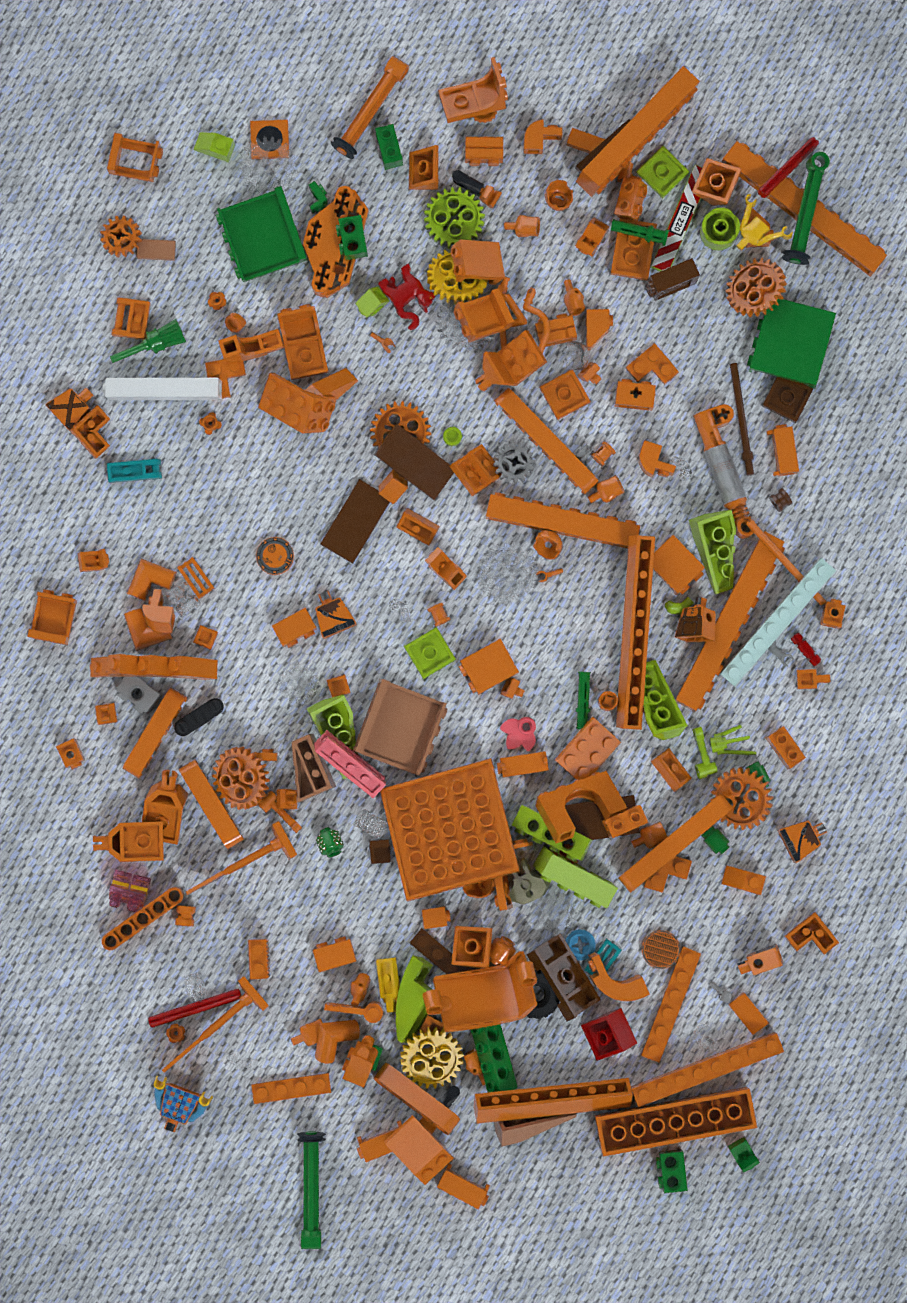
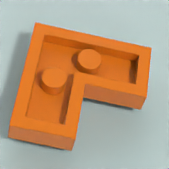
[626,343,679,385]
[205,359,246,401]
[644,856,692,893]

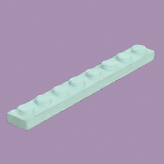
[720,558,836,686]

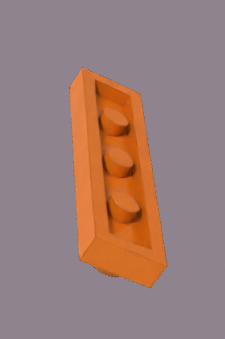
[251,1073,331,1104]

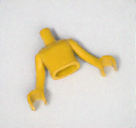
[736,194,793,250]

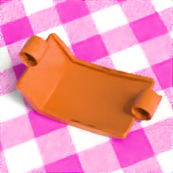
[422,951,537,1032]

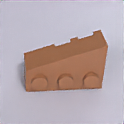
[292,734,336,803]

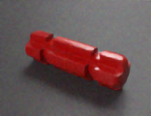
[791,633,822,666]

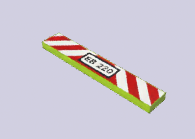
[650,165,703,271]

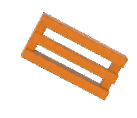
[177,557,215,599]

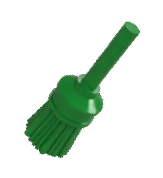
[110,319,186,363]

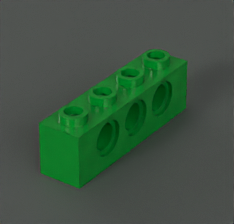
[470,1024,518,1092]

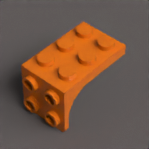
[438,57,508,123]
[277,304,329,380]
[258,373,337,434]
[491,839,533,911]

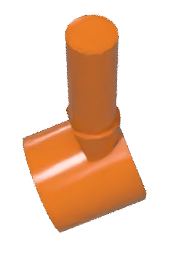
[370,332,396,353]
[536,568,563,583]

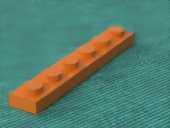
[641,946,701,1063]

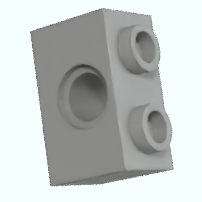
[116,677,162,714]

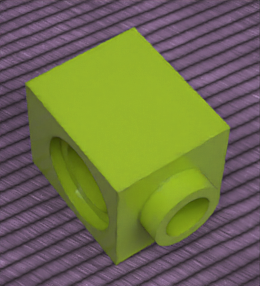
[355,286,390,318]

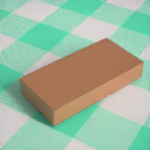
[137,239,176,261]

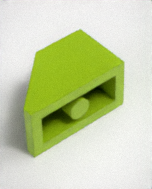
[193,132,235,163]

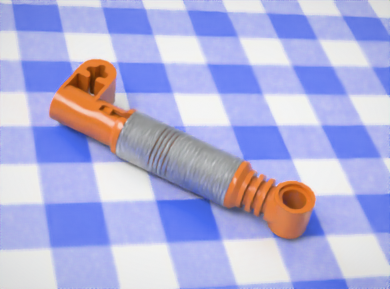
[693,404,754,539]

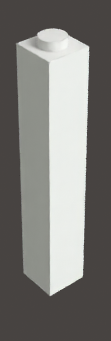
[103,378,222,400]

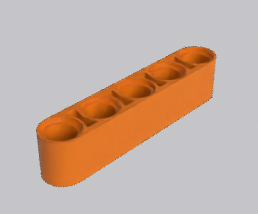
[123,688,187,778]
[179,759,244,849]
[102,886,184,950]
[373,1062,461,1135]

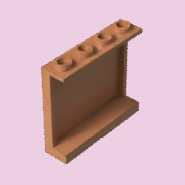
[353,679,448,776]

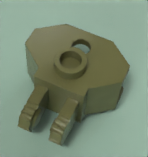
[509,857,550,905]

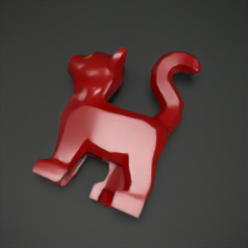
[378,264,436,330]

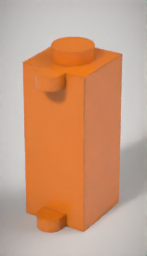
[767,424,799,476]
[497,751,549,778]
[357,1120,402,1162]
[437,1163,490,1210]

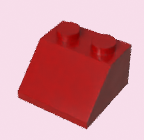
[581,1008,637,1061]

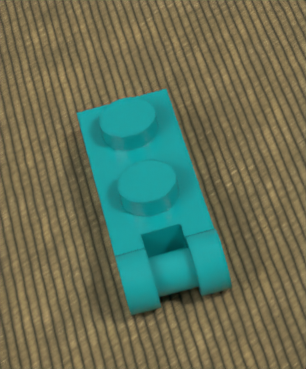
[107,459,162,483]

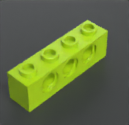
[512,805,593,862]

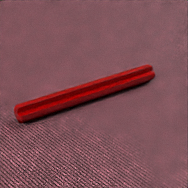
[758,137,819,198]
[148,989,242,1028]

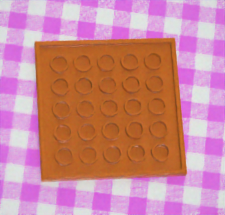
[380,758,520,902]

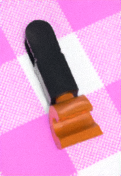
[452,170,502,208]
[419,1086,460,1134]

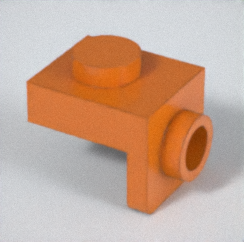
[77,549,109,572]
[256,749,278,761]

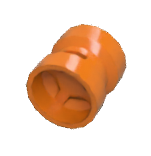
[598,691,618,711]
[175,905,196,926]

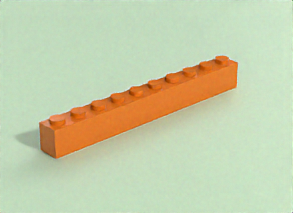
[721,141,887,277]
[675,531,785,712]
[616,535,655,730]

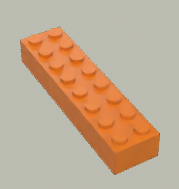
[576,66,700,197]
[594,1087,757,1157]

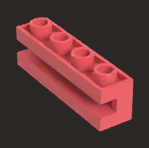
[314,730,386,798]

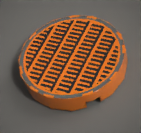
[642,930,680,969]

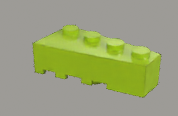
[533,845,618,908]

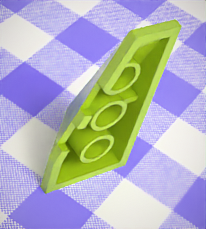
[689,510,736,594]
[643,660,688,740]
[306,695,358,780]

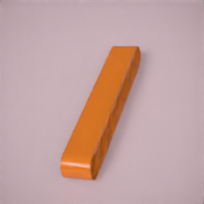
[494,388,599,495]
[618,793,733,893]

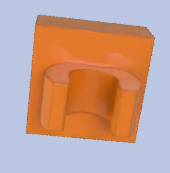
[577,362,601,384]
[500,677,525,699]
[95,703,118,725]
[276,789,297,810]

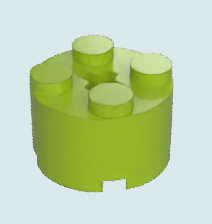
[700,208,740,251]

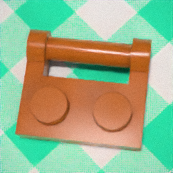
[111,297,151,340]

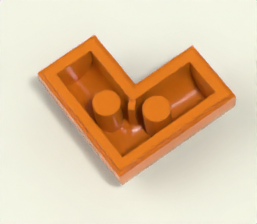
[70,405,110,459]
[127,558,177,601]
[124,608,173,651]
[784,912,839,955]
[315,1020,360,1064]

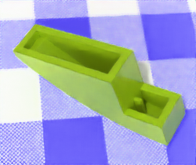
[396,955,433,1043]

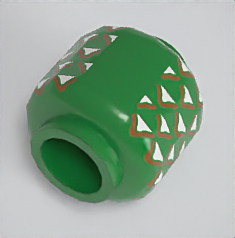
[316,827,344,858]

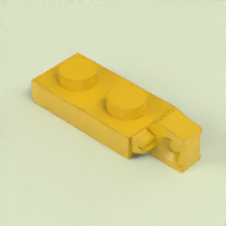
[376,957,400,1013]

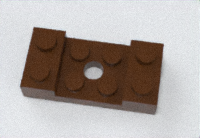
[526,933,601,1022]

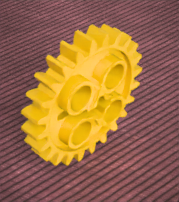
[427,250,488,305]
[400,1027,463,1089]

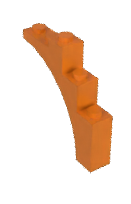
[90,654,218,680]

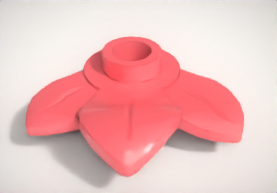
[500,717,536,751]

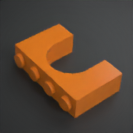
[535,771,627,844]

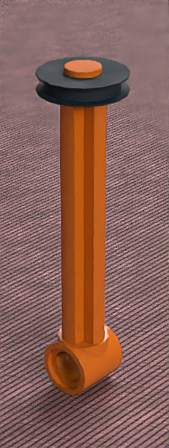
[331,56,409,159]

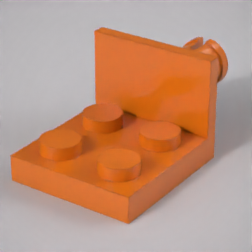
[475,330,547,392]
[142,770,188,845]
[93,821,164,862]

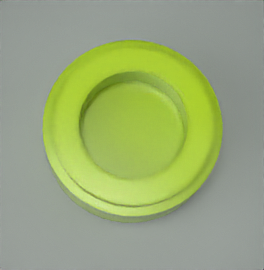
[443,427,462,446]

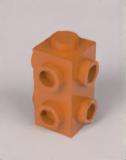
[614,176,647,221]

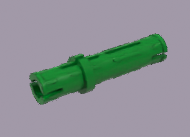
[575,672,591,729]

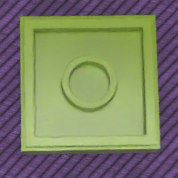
[636,146,690,199]
[404,627,456,679]

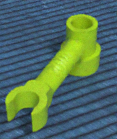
[692,727,718,780]

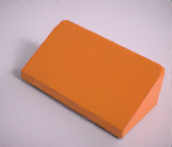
[566,128,605,154]
[396,508,440,546]
[651,748,692,792]
[728,992,769,1035]

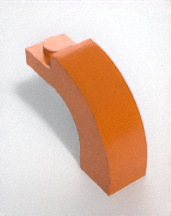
[218,329,285,362]
[588,952,650,1001]

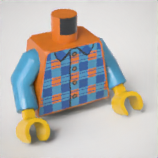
[154,1076,213,1132]

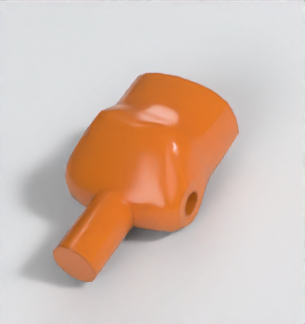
[504,215,540,237]
[564,279,585,316]
[588,475,625,503]
[631,821,668,849]
[350,973,370,1007]
[291,1019,323,1046]
[463,1048,486,1086]

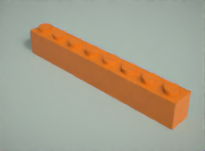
[486,492,640,549]
[631,1032,784,1107]
[473,1078,633,1124]

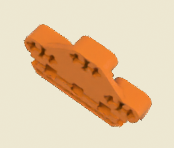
[303,186,369,298]

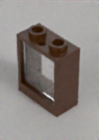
[646,258,700,301]

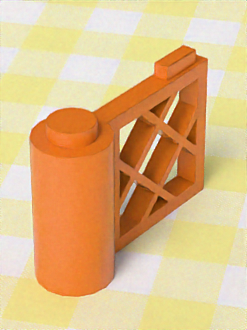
[324,1001,384,1023]

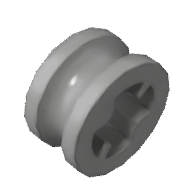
[575,444,593,463]

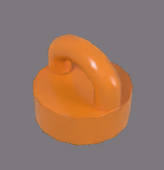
[225,313,246,333]

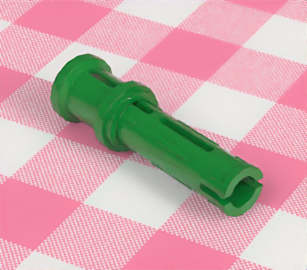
[610,219,669,246]

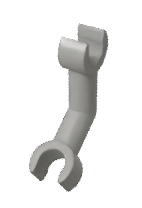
[768,640,794,666]

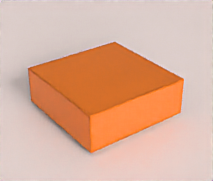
[193,625,218,650]
[327,675,351,697]

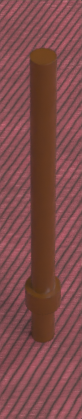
[730,363,754,476]

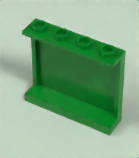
[215,186,307,283]
[747,299,836,389]

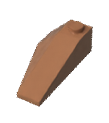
[494,1113,577,1147]

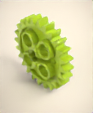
[424,187,485,249]

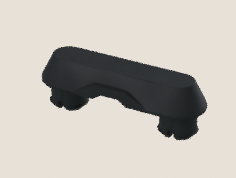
[174,698,224,736]

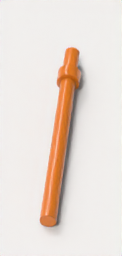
[746,519,826,606]

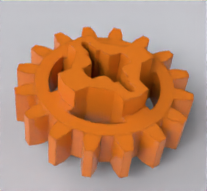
[100,215,142,258]

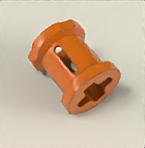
[591,441,616,467]
[427,602,451,627]

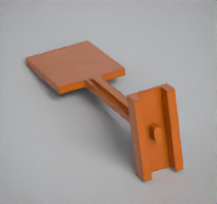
[162,976,269,1073]

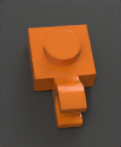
[796,669,831,690]

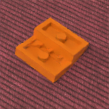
[449,444,502,497]

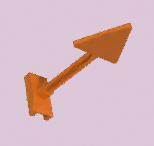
[186,821,297,895]

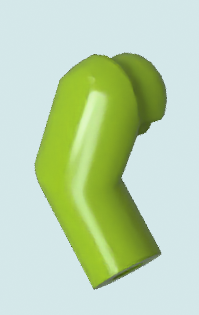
[665,597,694,615]

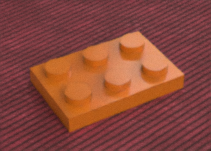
[610,218,657,281]
[555,717,621,780]

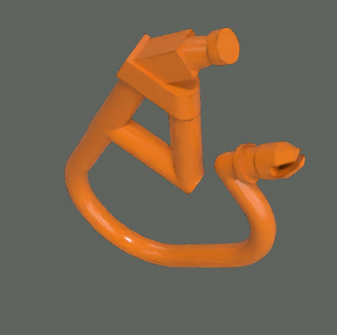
[498,276,550,354]

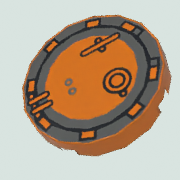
[256,537,294,575]

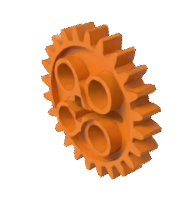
[725,258,787,317]
[370,401,431,447]
[212,747,270,810]
[710,767,774,830]

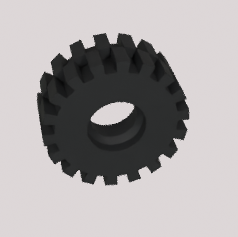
[527,970,560,1019]

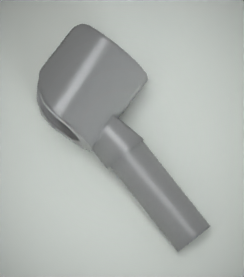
[708,981,732,1003]

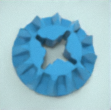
[565,929,596,961]

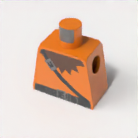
[315,591,357,639]
[777,820,827,863]

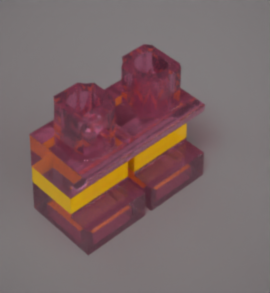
[109,870,151,913]

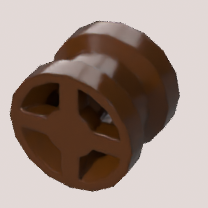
[769,488,793,512]

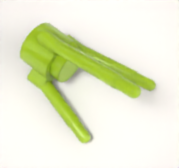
[710,725,756,755]

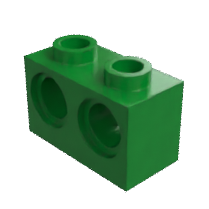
[375,124,403,170]
[336,215,368,260]
[656,1149,688,1194]

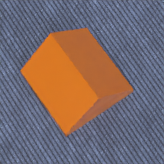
[409,145,439,190]
[692,158,742,206]
[451,926,493,968]

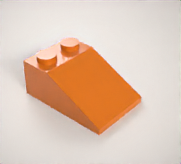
[384,1115,454,1185]

